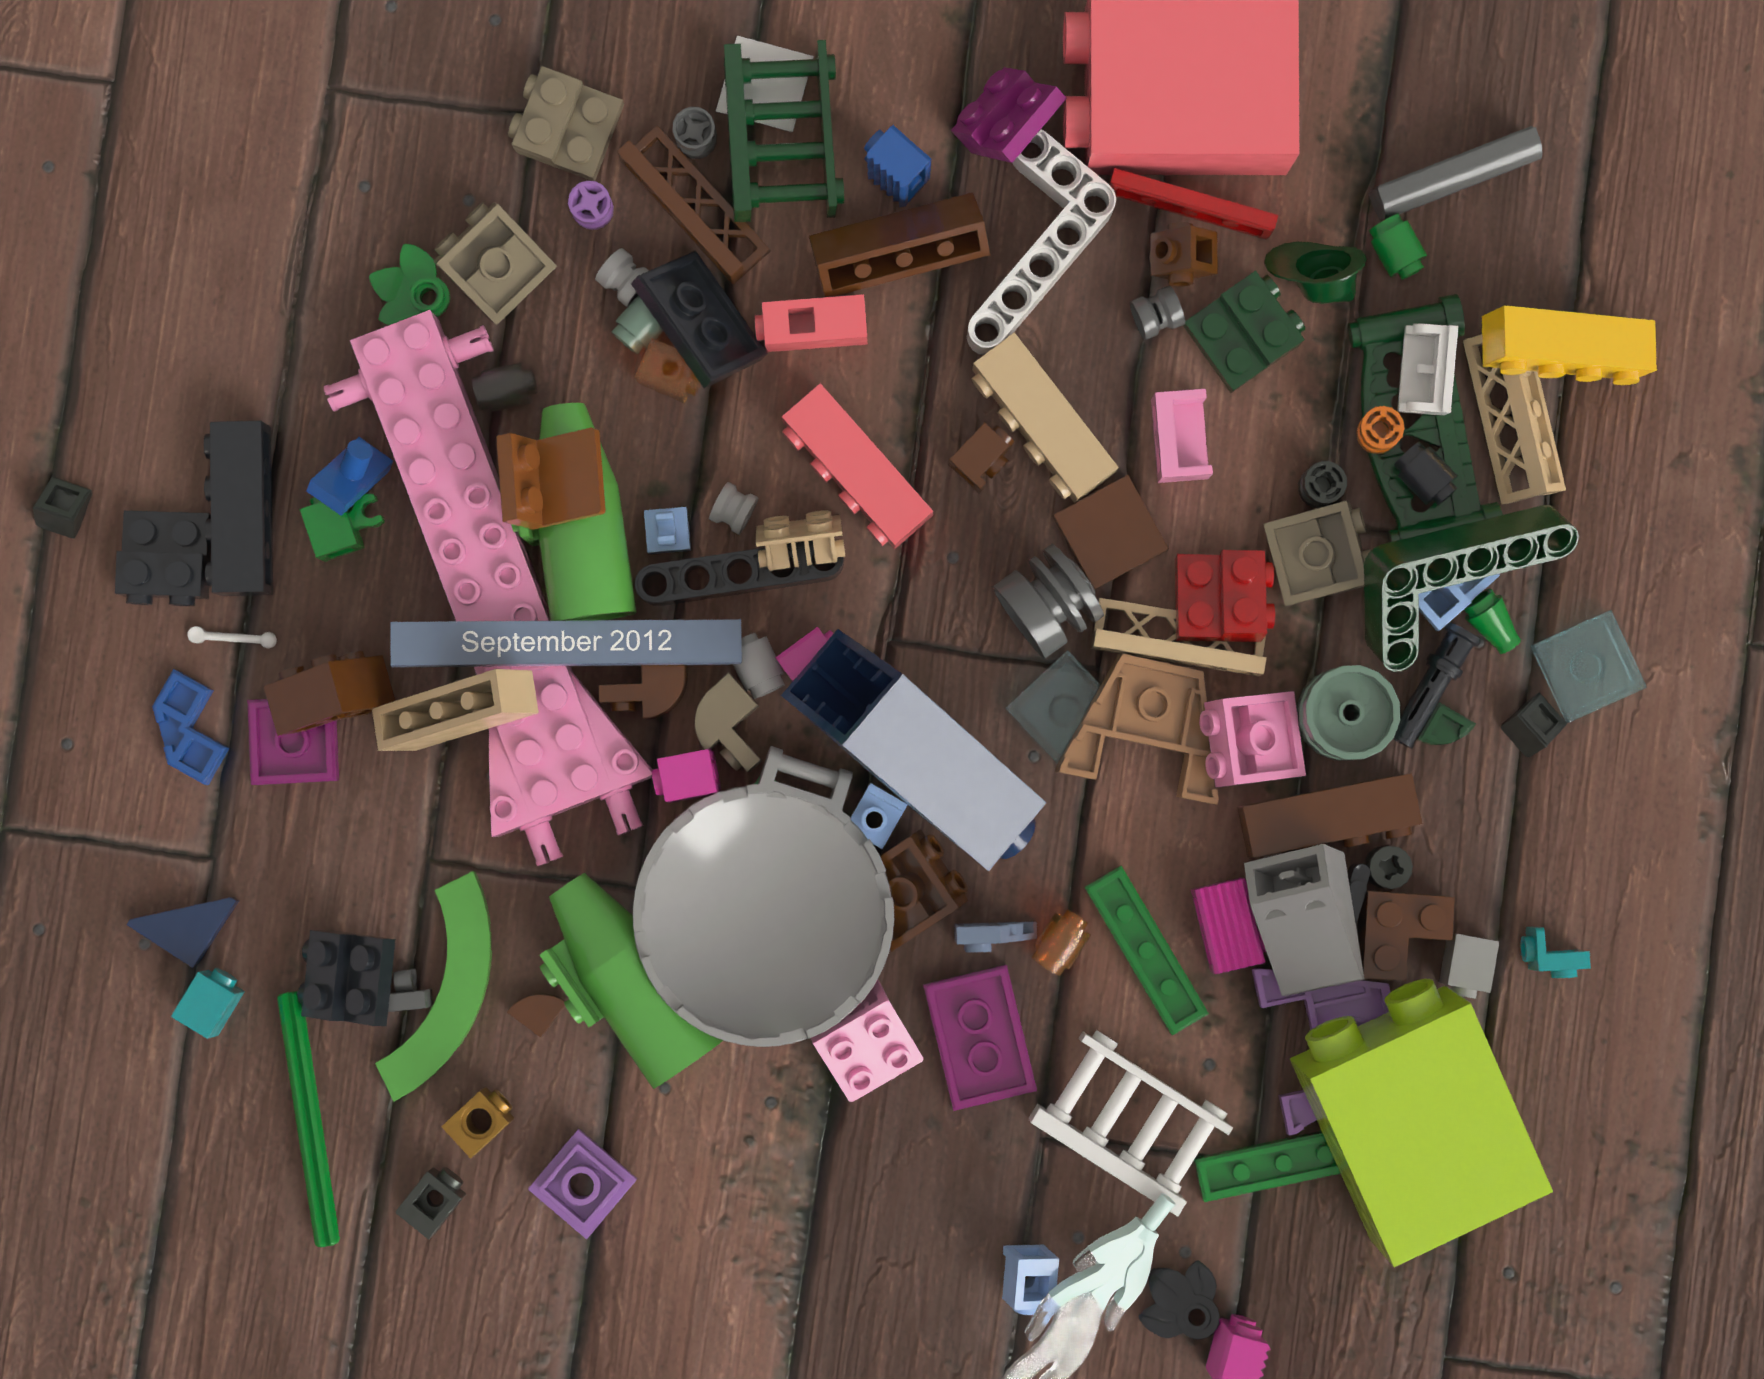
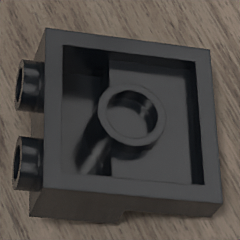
[115,510,211,606]
[297,930,396,1026]

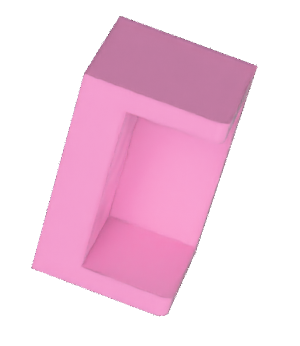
[1151,389,1213,483]

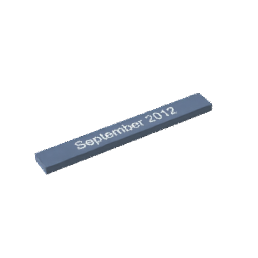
[391,619,742,667]

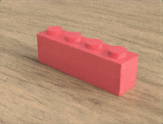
[782,383,933,549]

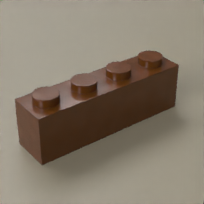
[809,192,990,297]
[1237,773,1423,859]

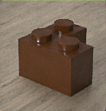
[263,651,396,736]
[1357,890,1455,981]

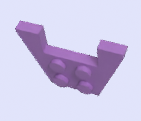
[1252,968,1390,1135]

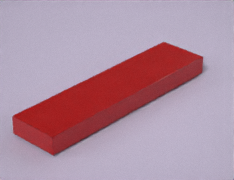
[1109,168,1279,239]

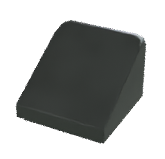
[33,477,92,539]
[1501,692,1567,757]

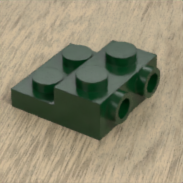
[1183,270,1305,393]

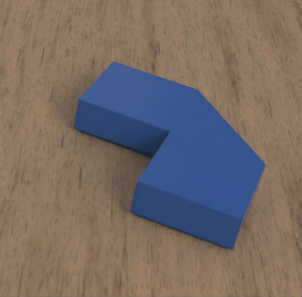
[152,669,230,785]

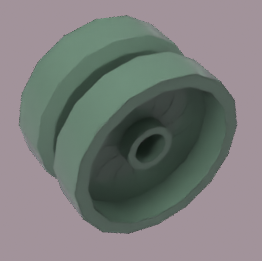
[1296,665,1400,761]

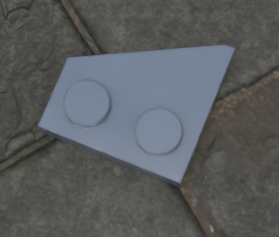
[954,922,1037,952]

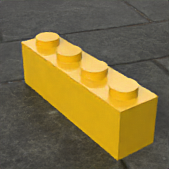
[1482,305,1657,385]

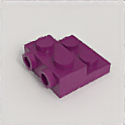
[951,67,1067,163]

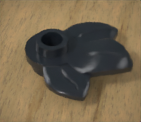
[1139,1260,1220,1339]

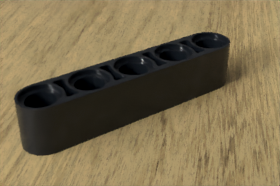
[635,540,844,606]

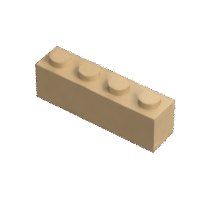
[971,332,1119,503]
[372,669,539,751]

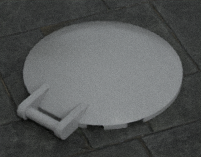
[633,746,894,1047]

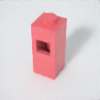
[755,294,868,352]

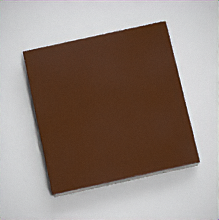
[1053,475,1169,590]

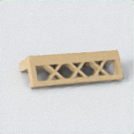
[1463,334,1566,505]
[1091,598,1267,677]

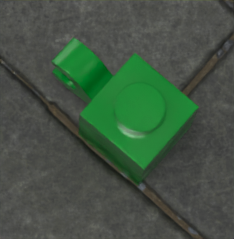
[300,494,385,562]

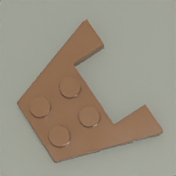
[1055,654,1219,805]

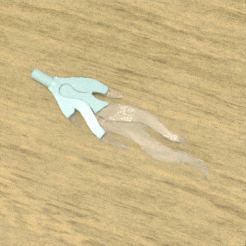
[1003,1193,1176,1379]

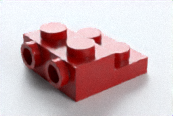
[1175,550,1275,642]

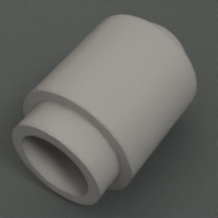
[733,633,785,699]

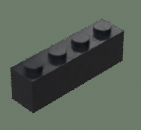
[204,421,273,596]

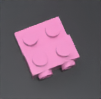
[1199,691,1306,788]

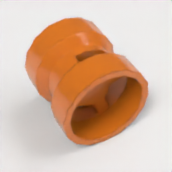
[1356,406,1405,454]

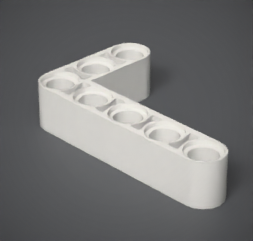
[967,129,1116,355]

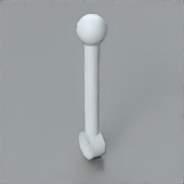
[188,626,277,649]

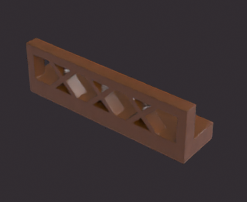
[617,125,770,285]

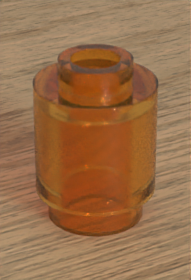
[1031,909,1091,976]

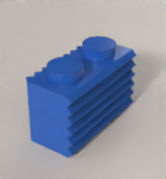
[864,125,931,207]

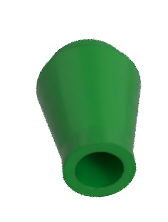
[1464,589,1521,654]

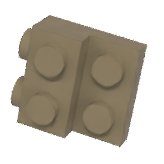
[508,66,624,181]
[433,202,557,325]
[1264,501,1371,606]

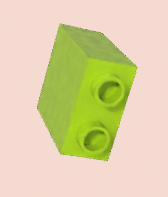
[1290,979,1553,1267]

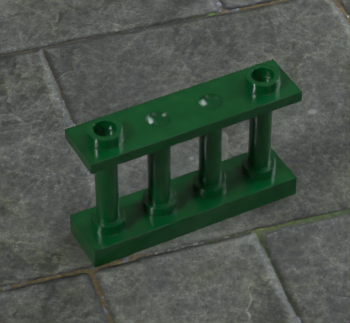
[724,40,844,222]

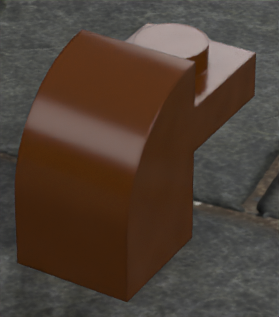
[599,665,688,720]

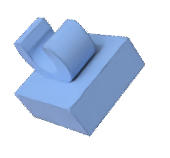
[644,507,691,554]

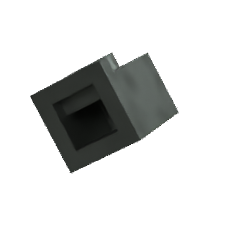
[395,1167,466,1240]

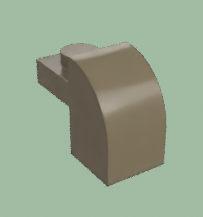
[695,673,762,772]

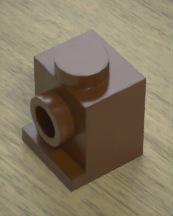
[948,422,1014,494]

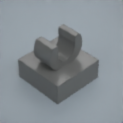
[388,969,433,1012]

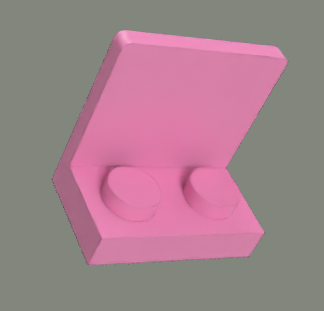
[811,979,923,1102]

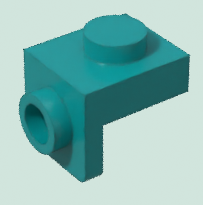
[1520,926,1591,978]

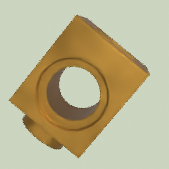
[441,1087,515,1159]

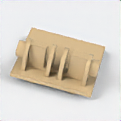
[756,510,845,571]

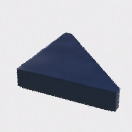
[127,897,240,968]

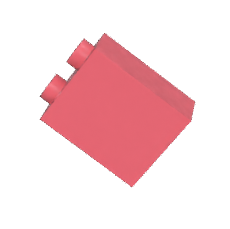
[1063,0,1299,175]

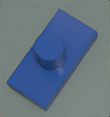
[306,437,393,516]

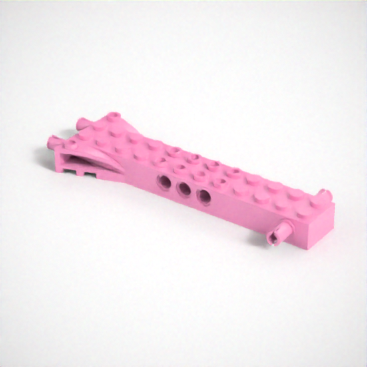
[324,310,653,867]

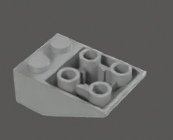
[1244,844,1364,997]

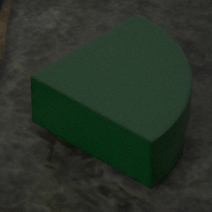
[1416,702,1476,745]

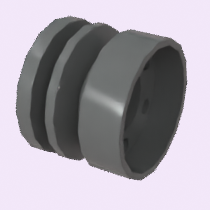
[992,544,1104,659]

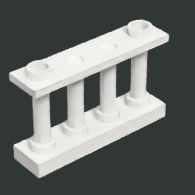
[1028,1030,1233,1216]

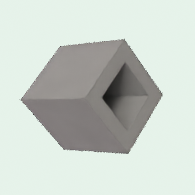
[1439,933,1499,999]

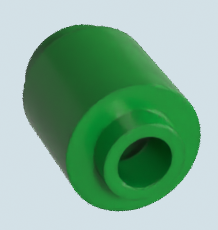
[1369,213,1428,280]

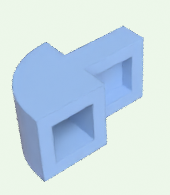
[1419,574,1500,631]

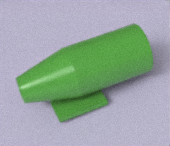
[511,403,636,621]
[539,873,723,1089]

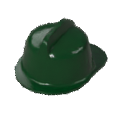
[1264,241,1366,304]

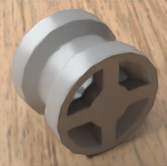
[709,482,759,535]

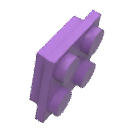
[528,1129,638,1239]

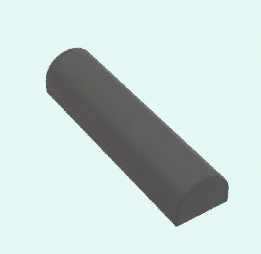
[1368,126,1543,221]

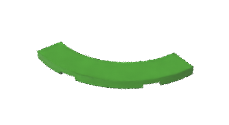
[375,871,492,1102]

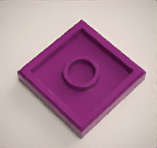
[247,699,339,785]

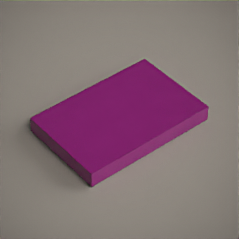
[923,964,1037,1111]

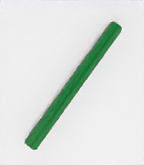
[277,991,340,1247]

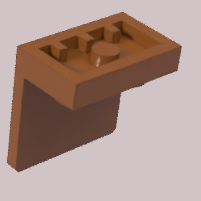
[496,427,606,530]

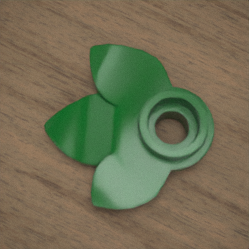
[369,244,450,326]

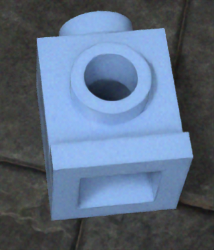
[851,783,908,849]
[1002,1245,1059,1315]

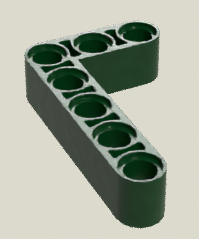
[1364,505,1579,672]

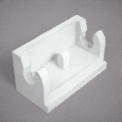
[1397,324,1458,415]

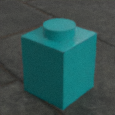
[171,968,245,1039]

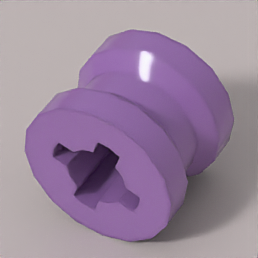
[568,181,614,230]

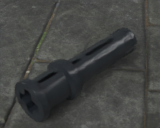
[1393,622,1481,749]

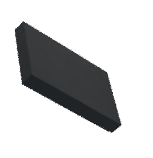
[631,250,768,388]

